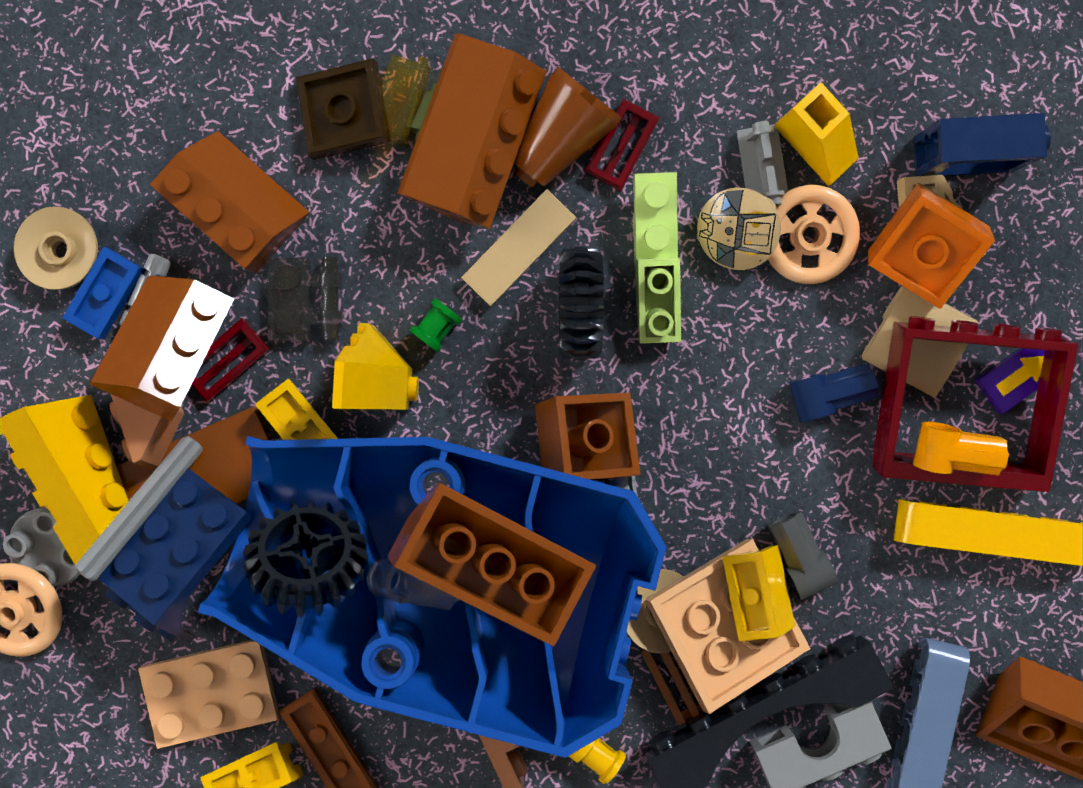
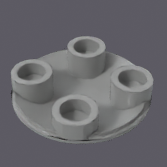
[3,508,80,587]

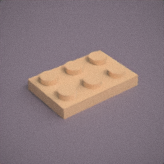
[138,640,280,749]

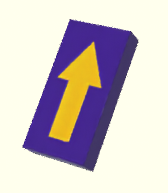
[974,348,1045,414]

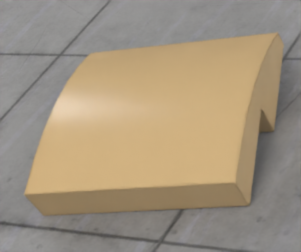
[861,286,978,398]

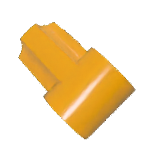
[913,421,1009,476]

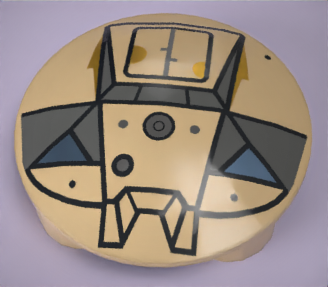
[697,187,781,270]

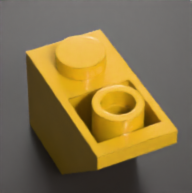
[773,82,859,186]

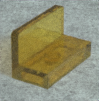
[382,54,433,148]

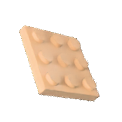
[645,539,810,714]

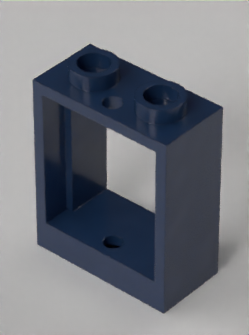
[913,113,1051,177]

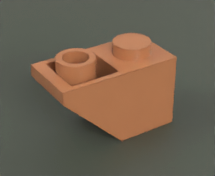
[110,394,184,470]

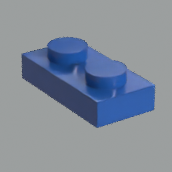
[62,247,145,340]

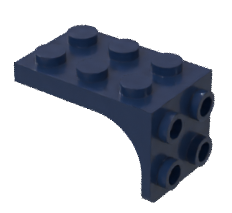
[98,468,253,643]

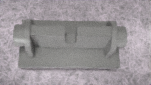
[736,121,788,205]

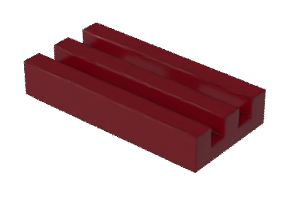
[585,98,660,192]
[191,318,271,403]

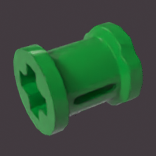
[409,298,463,352]

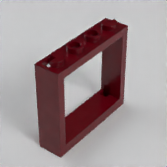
[872,316,1078,492]

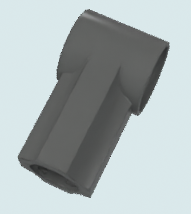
[767,511,838,600]

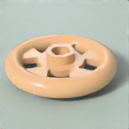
[768,185,860,284]
[0,563,62,657]

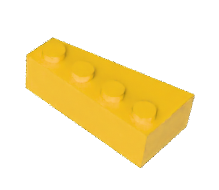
[0,395,129,565]

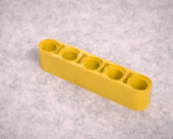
[893,499,1083,566]

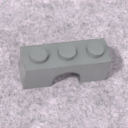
[749,701,892,788]

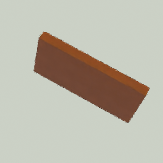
[116,406,271,504]

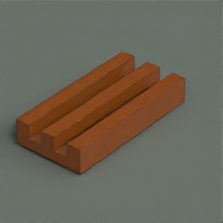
[640,648,702,725]

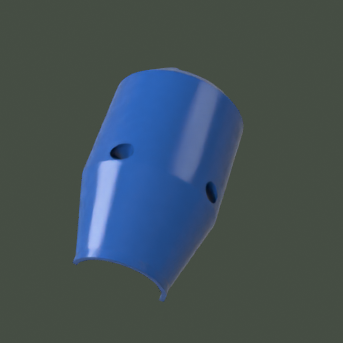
[198,436,667,758]

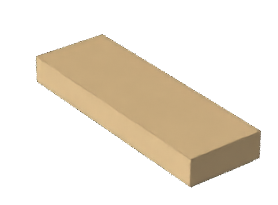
[461,189,576,307]

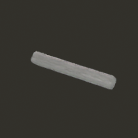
[75,436,203,581]

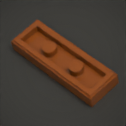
[279,687,379,788]

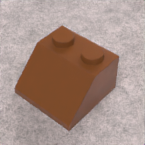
[535,392,641,481]

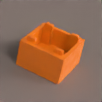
[868,182,995,309]

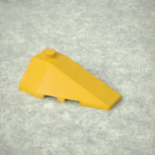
[332,323,419,410]

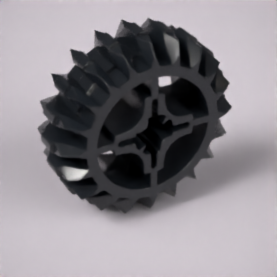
[559,247,604,361]
[243,499,368,619]

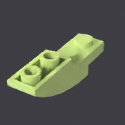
[633,172,681,344]

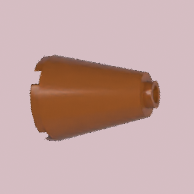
[514,67,622,188]

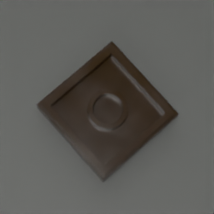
[296,58,391,160]

